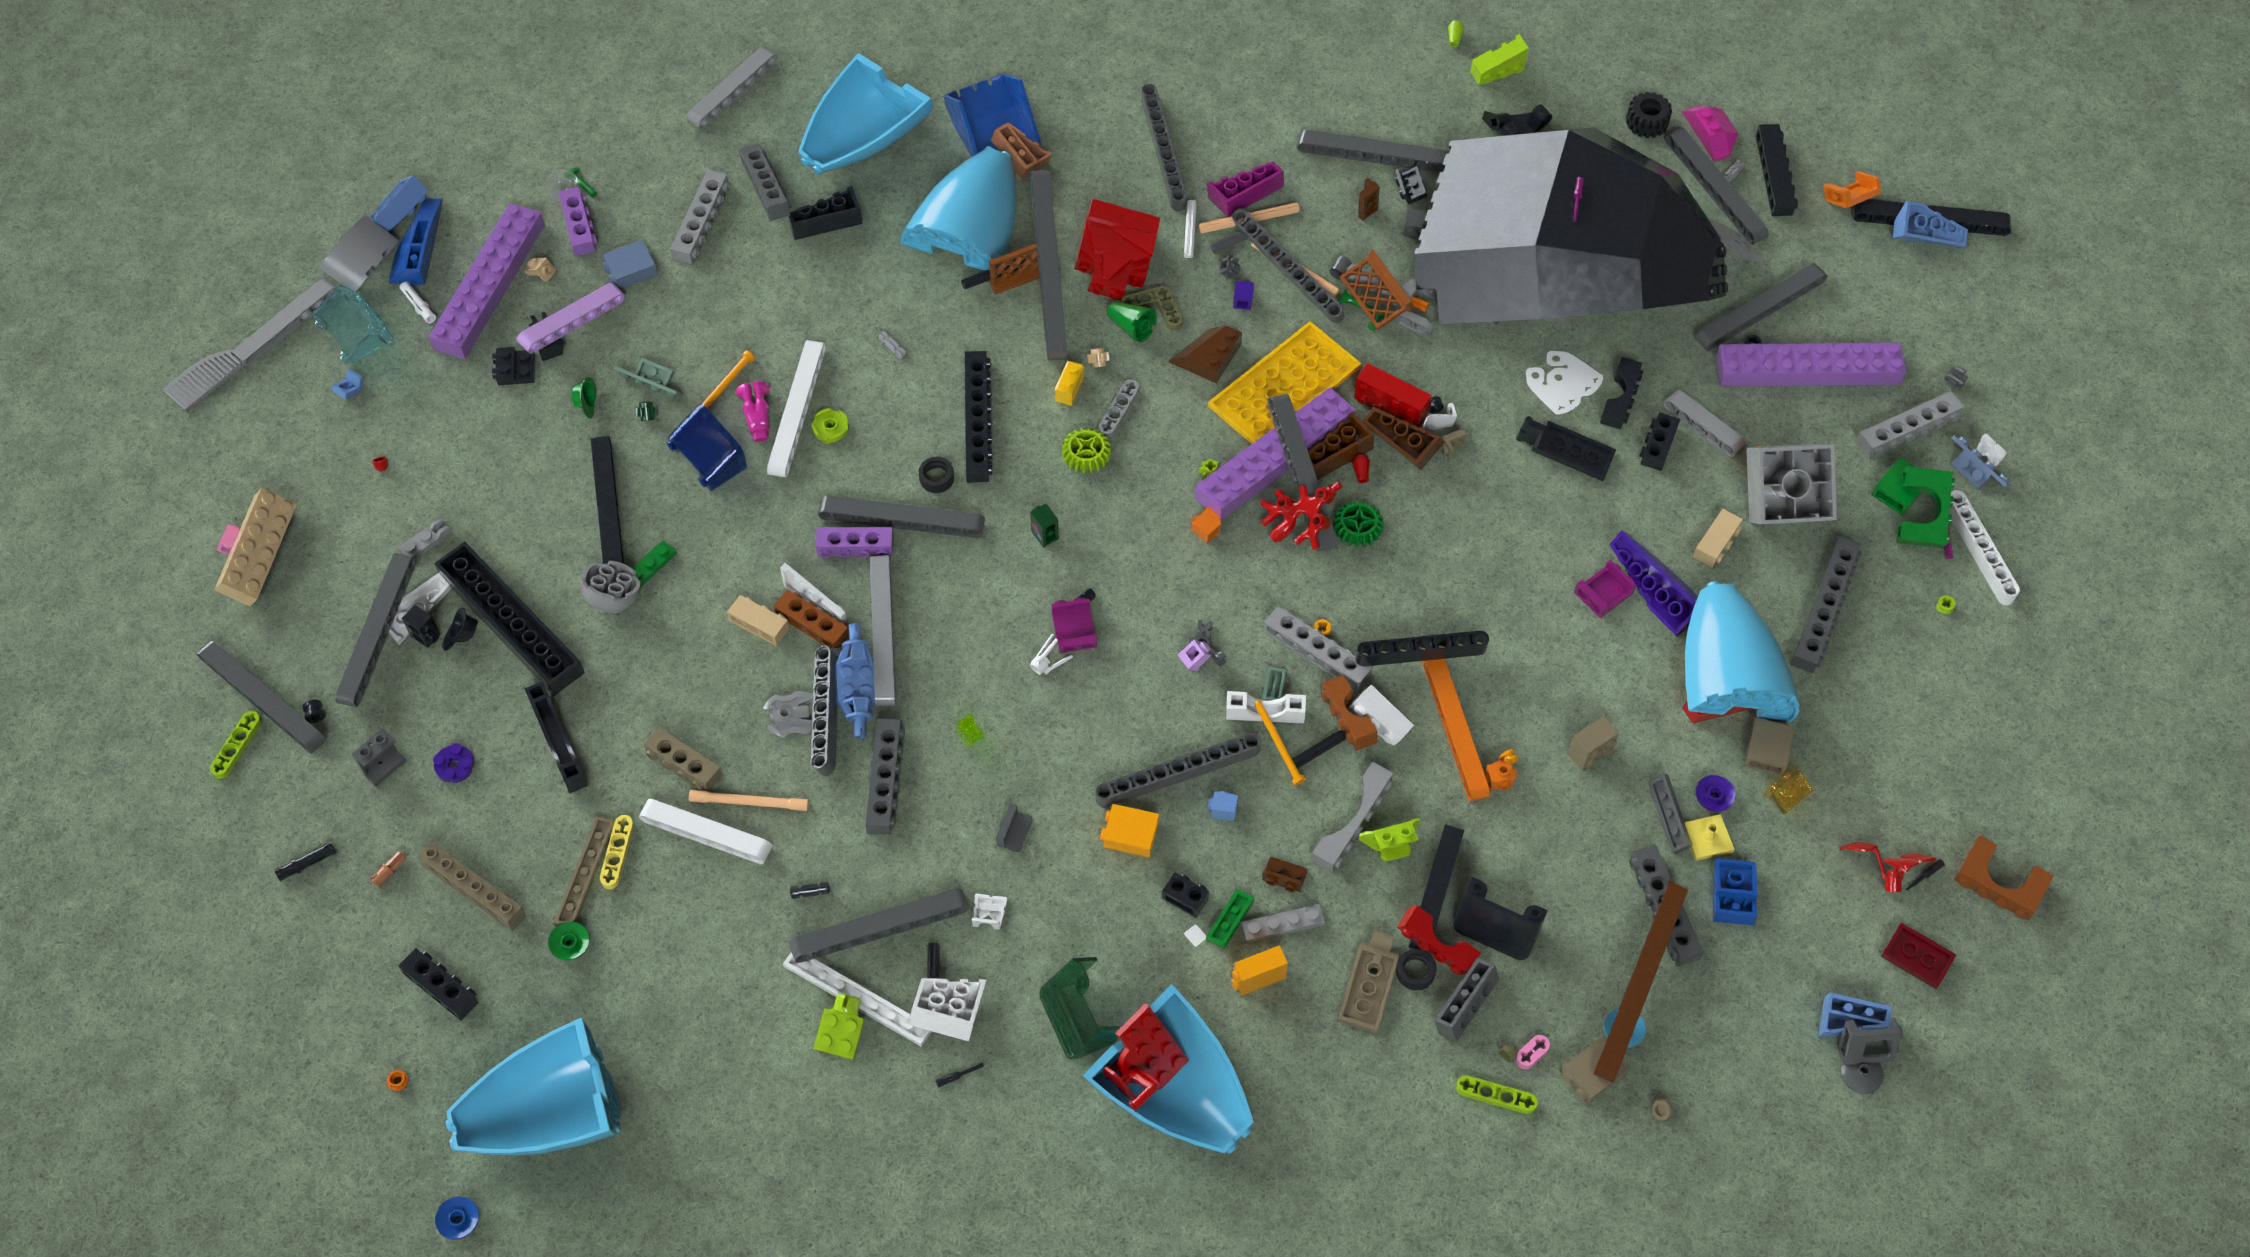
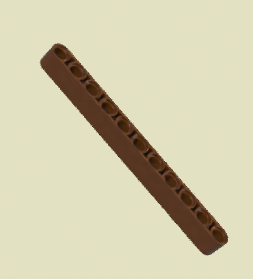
[1593,881,1689,1083]

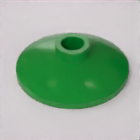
[548,922,590,961]

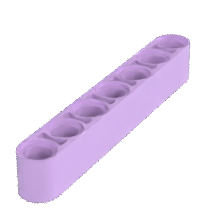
[516,283,625,354]

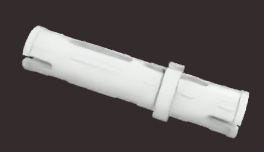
[400,281,436,324]

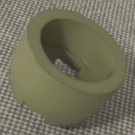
[1499,1044,1517,1062]

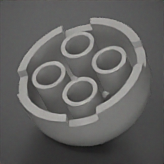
[581,561,640,613]

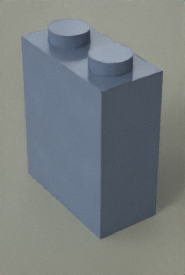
[602,240,658,289]

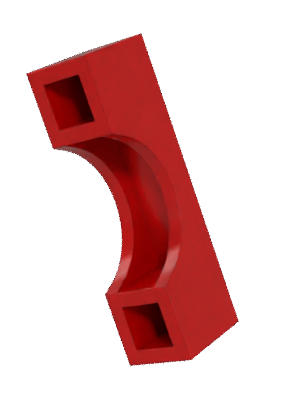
[1397,905,1481,975]

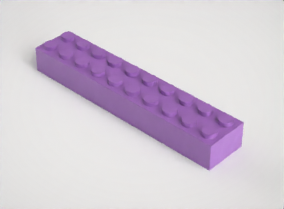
[429,203,545,359]
[1716,343,1906,386]
[1194,387,1356,520]

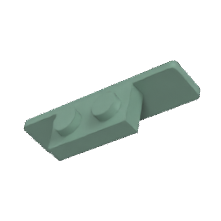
[614,357,683,399]

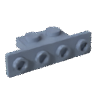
[1951,435,2011,489]

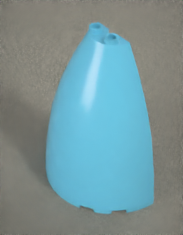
[798,53,933,175]
[900,146,1016,271]
[1685,581,1800,722]
[1083,984,1254,1154]
[446,1018,621,1156]

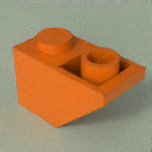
[1191,506,1221,543]

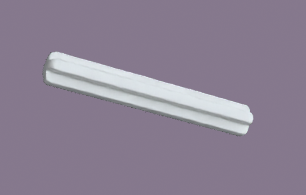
[1184,200,1197,259]

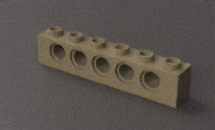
[417,842,526,932]

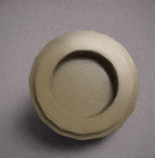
[1652,1098,1674,1121]

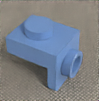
[332,369,363,400]

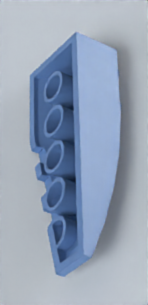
[369,175,428,231]

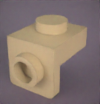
[523,258,556,282]

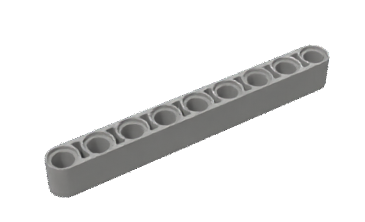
[870,555,896,706]

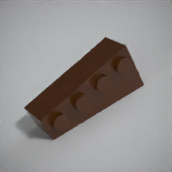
[1362,407,1445,470]
[1308,412,1374,480]

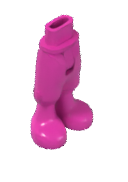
[736,381,770,442]

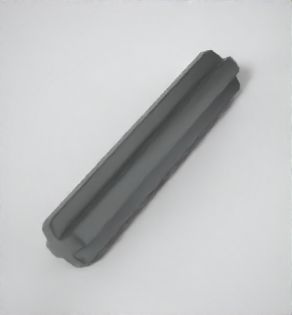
[1210,229,1257,253]

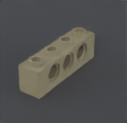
[644,727,723,792]

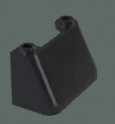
[1453,877,1548,960]

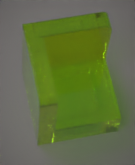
[955,713,984,747]

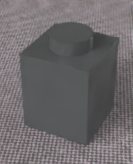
[1403,209,1425,238]

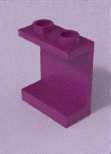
[1051,597,1097,653]

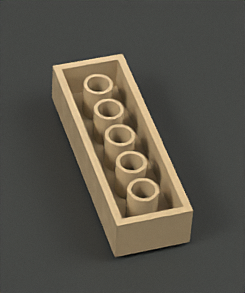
[214,488,297,606]

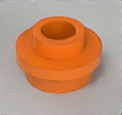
[387,1070,409,1091]

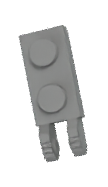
[397,519,451,559]

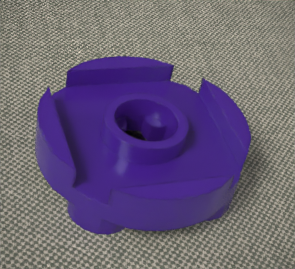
[433,743,474,783]

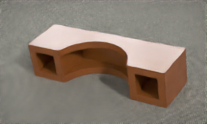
[1321,675,1378,751]

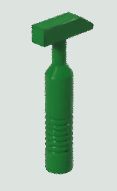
[564,168,597,197]

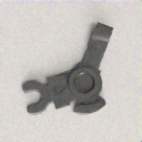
[1189,620,1226,667]

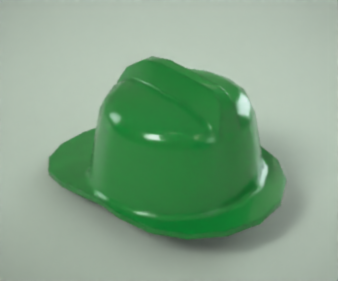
[571,377,597,418]

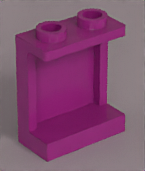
[1574,560,1636,618]

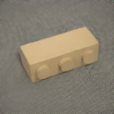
[1693,509,1743,568]
[727,595,789,646]

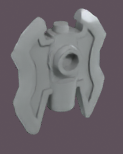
[763,691,813,738]

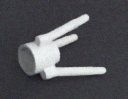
[1030,634,1073,675]

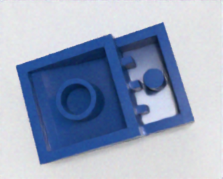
[1713,858,1758,926]

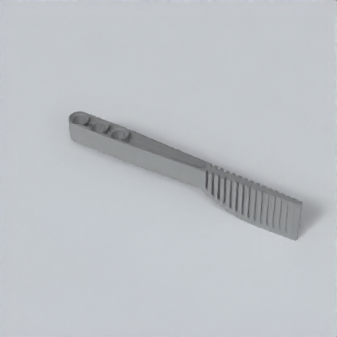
[163,278,340,411]

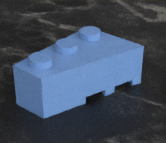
[1818,992,1892,1038]

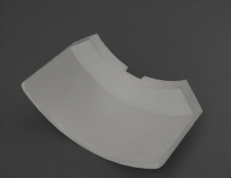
[320,215,400,294]

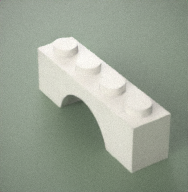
[1226,691,1306,723]

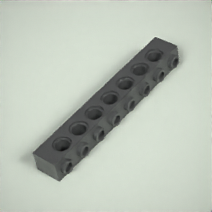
[1791,536,1862,673]

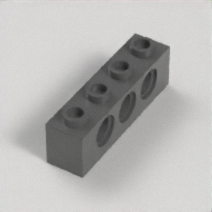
[1434,958,1499,1042]

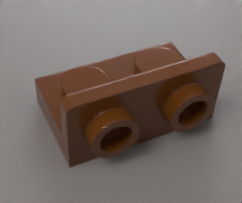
[1358,178,1380,221]
[1262,856,1308,893]

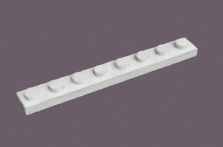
[783,952,932,1047]

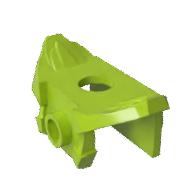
[1359,817,1421,862]

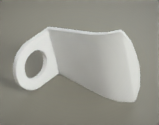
[1422,403,1457,431]

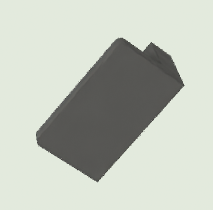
[996,803,1033,852]

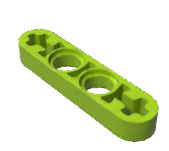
[210,711,262,779]
[1456,1075,1538,1114]

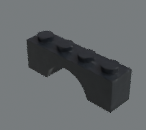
[1600,357,1644,429]

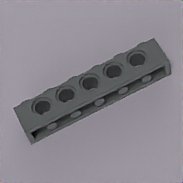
[739,143,791,221]
[865,719,905,835]
[1629,845,1704,967]

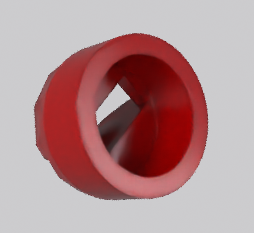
[372,456,389,472]

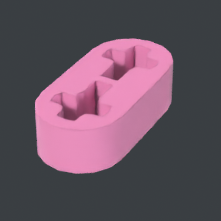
[1516,1035,1550,1069]

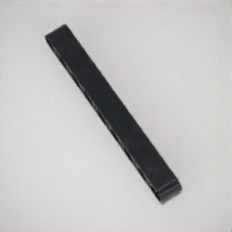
[1853,199,2011,236]
[590,436,624,564]

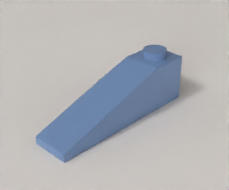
[1892,201,1968,247]

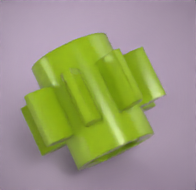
[1199,458,1220,480]

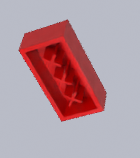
[1354,363,1432,428]

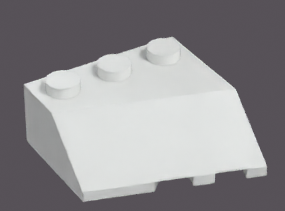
[908,978,986,1041]

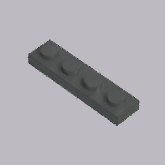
[1648,774,1693,854]

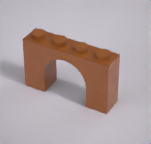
[1954,835,2054,921]

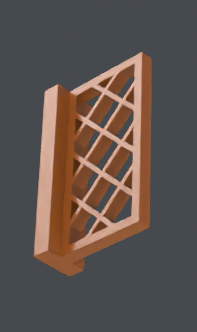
[988,241,1060,295]
[1339,249,1415,330]

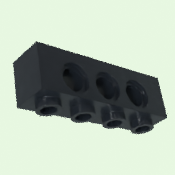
[398,948,479,1021]

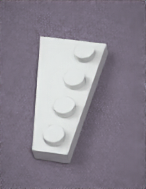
[780,563,847,623]

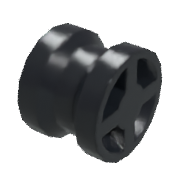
[302,699,325,723]

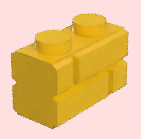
[1055,361,1085,406]

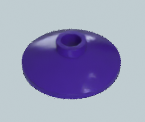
[1695,775,1736,812]

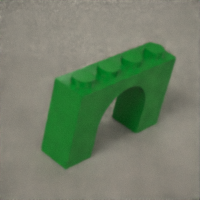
[1896,466,1955,549]

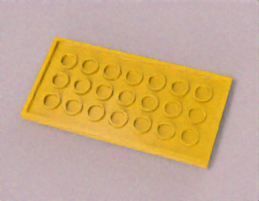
[1207,321,1362,444]

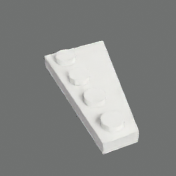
[389,573,451,645]

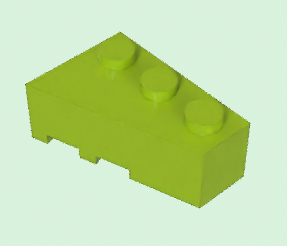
[1470,34,1529,85]

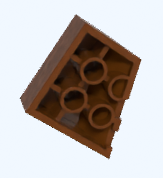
[1169,325,1242,383]

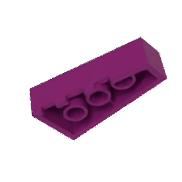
[1207,162,1284,217]

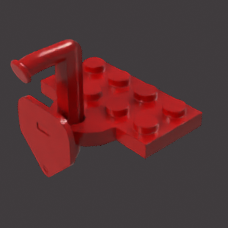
[1103,1004,1189,1112]

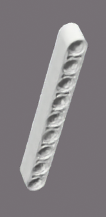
[767,340,825,478]

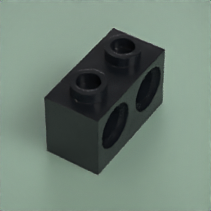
[402,604,441,648]
[1162,872,1209,918]

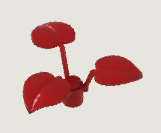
[1840,842,1936,892]

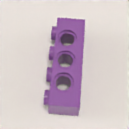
[558,187,597,256]
[816,527,894,558]

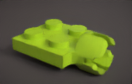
[813,994,865,1060]

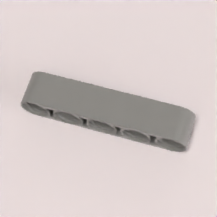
[1664,390,1746,457]

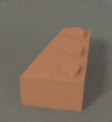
[991,122,1052,180]

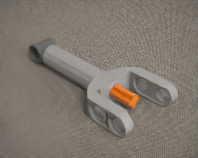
[1329,256,1437,336]

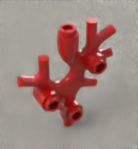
[1260,481,1342,550]

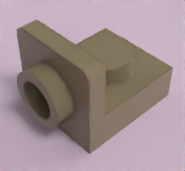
[1440,429,1466,459]

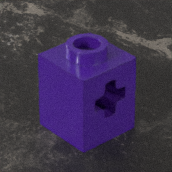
[1233,281,1254,310]

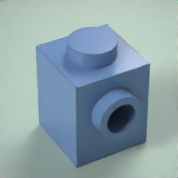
[1208,791,1238,821]

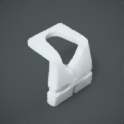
[1977,434,2007,467]
[972,894,1007,930]

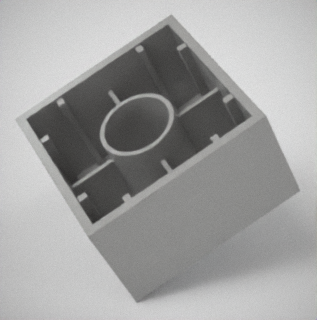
[1747,444,1837,524]

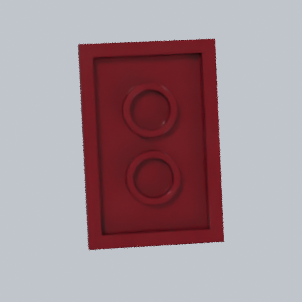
[1881,923,1956,989]

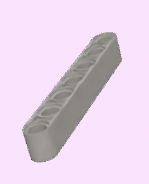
[687,46,778,129]

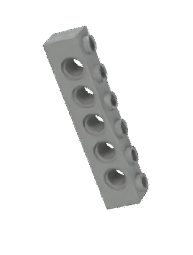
[670,170,730,264]
[1856,391,1964,458]
[1264,606,1372,692]

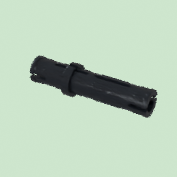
[274,842,336,882]

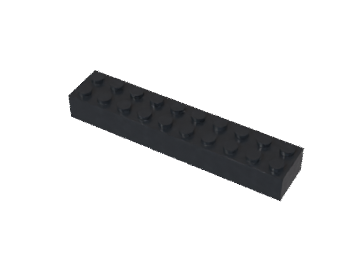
[434,541,585,696]

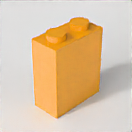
[1100,804,1159,858]
[1231,945,1288,996]

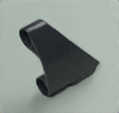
[1482,104,1553,136]

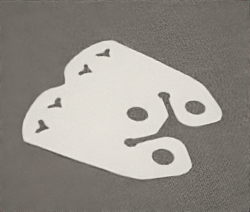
[1526,351,1603,414]

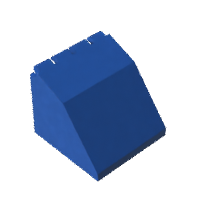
[943,73,1042,157]

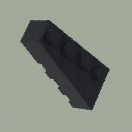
[788,186,863,240]

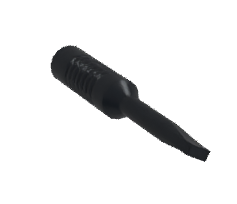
[1906,859,1945,890]
[935,1063,984,1088]

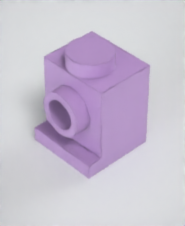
[1178,640,1212,671]

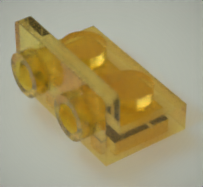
[1764,770,1814,813]

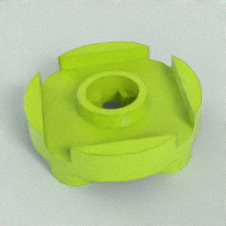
[812,408,849,444]

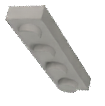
[1241,904,1325,943]

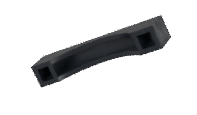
[524,681,588,794]

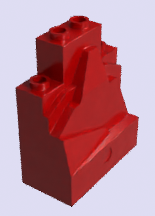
[1074,198,1160,301]

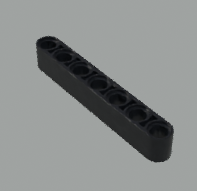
[1355,631,1489,667]
[1408,824,1465,952]

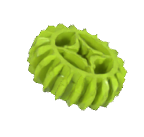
[1062,427,1111,474]

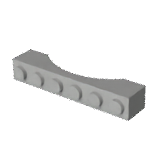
[1311,762,1394,873]

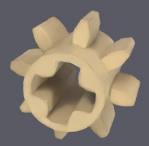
[1087,347,1110,367]

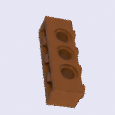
[773,589,849,649]

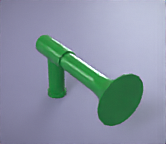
[1339,288,1385,331]

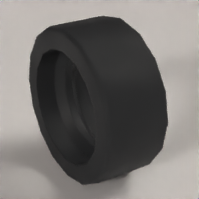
[919,457,954,493]
[1396,949,1437,990]

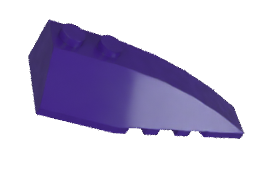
[1610,530,1698,636]

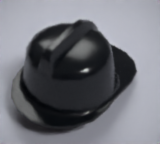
[442,608,478,651]

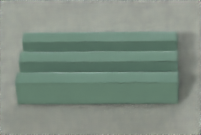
[1262,666,1287,701]

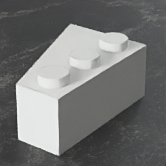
[1346,685,1414,746]

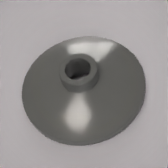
[1841,1054,1884,1094]

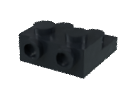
[492,347,535,386]

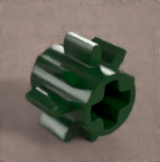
[635,401,658,421]

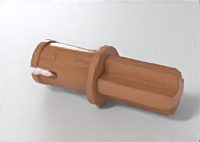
[370,851,406,888]

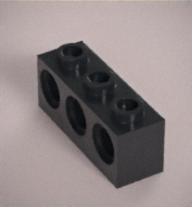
[1639,412,1680,471]

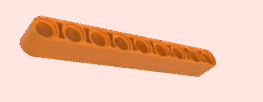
[1422,646,1490,802]

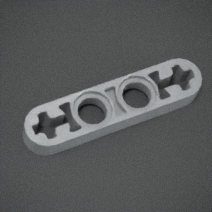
[1099,379,1139,438]

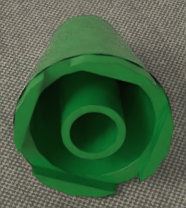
[1107,301,1157,342]

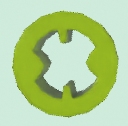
[1936,595,1956,615]

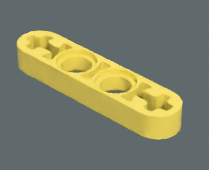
[600,815,634,889]

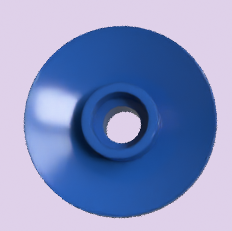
[435,1196,479,1240]

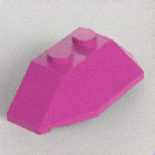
[1682,106,1738,162]

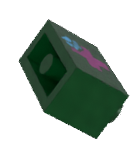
[1030,504,1059,547]

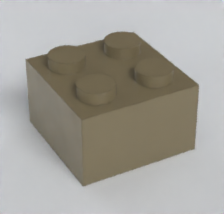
[1568,716,1619,771]

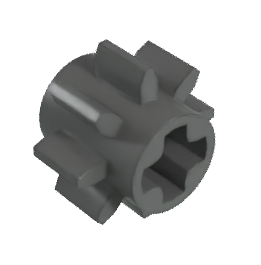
[1219,255,1241,279]
[1945,366,1968,389]

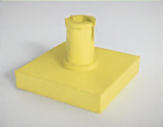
[1685,814,1735,861]

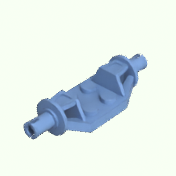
[834,623,875,739]

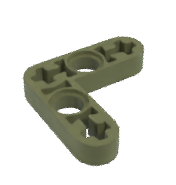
[1121,286,1183,331]

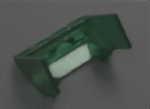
[1039,957,1123,1059]

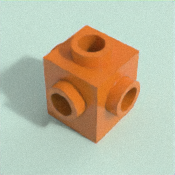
[1485,761,1517,791]

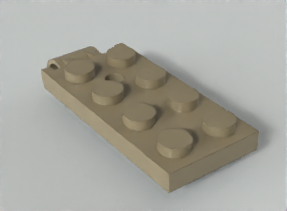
[1337,930,1400,1033]

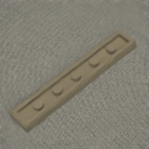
[553,816,615,926]

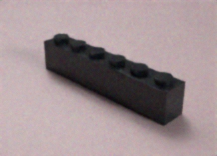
[1755,124,1798,216]

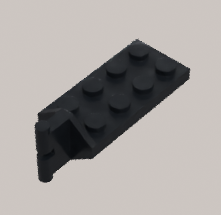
[1516,416,1616,481]

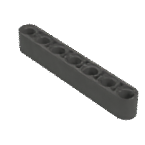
[811,646,838,776]

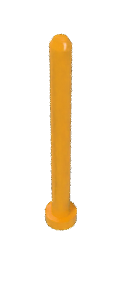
[694,350,755,418]
[1254,700,1306,786]

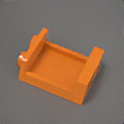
[1823,171,1881,208]

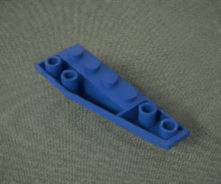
[389,198,442,285]

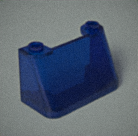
[666,404,747,491]

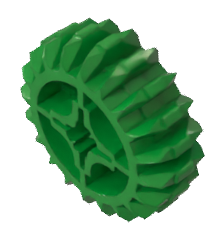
[1333,500,1384,548]

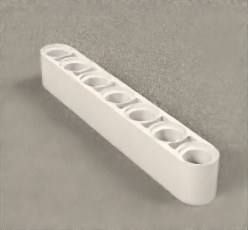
[1949,490,2020,605]
[639,799,773,864]

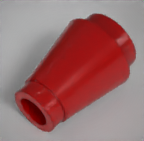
[1352,454,1370,483]

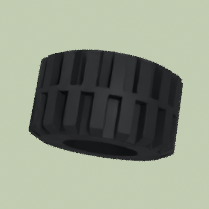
[1626,92,1672,138]

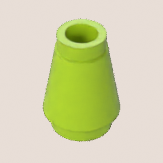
[1448,21,1465,47]

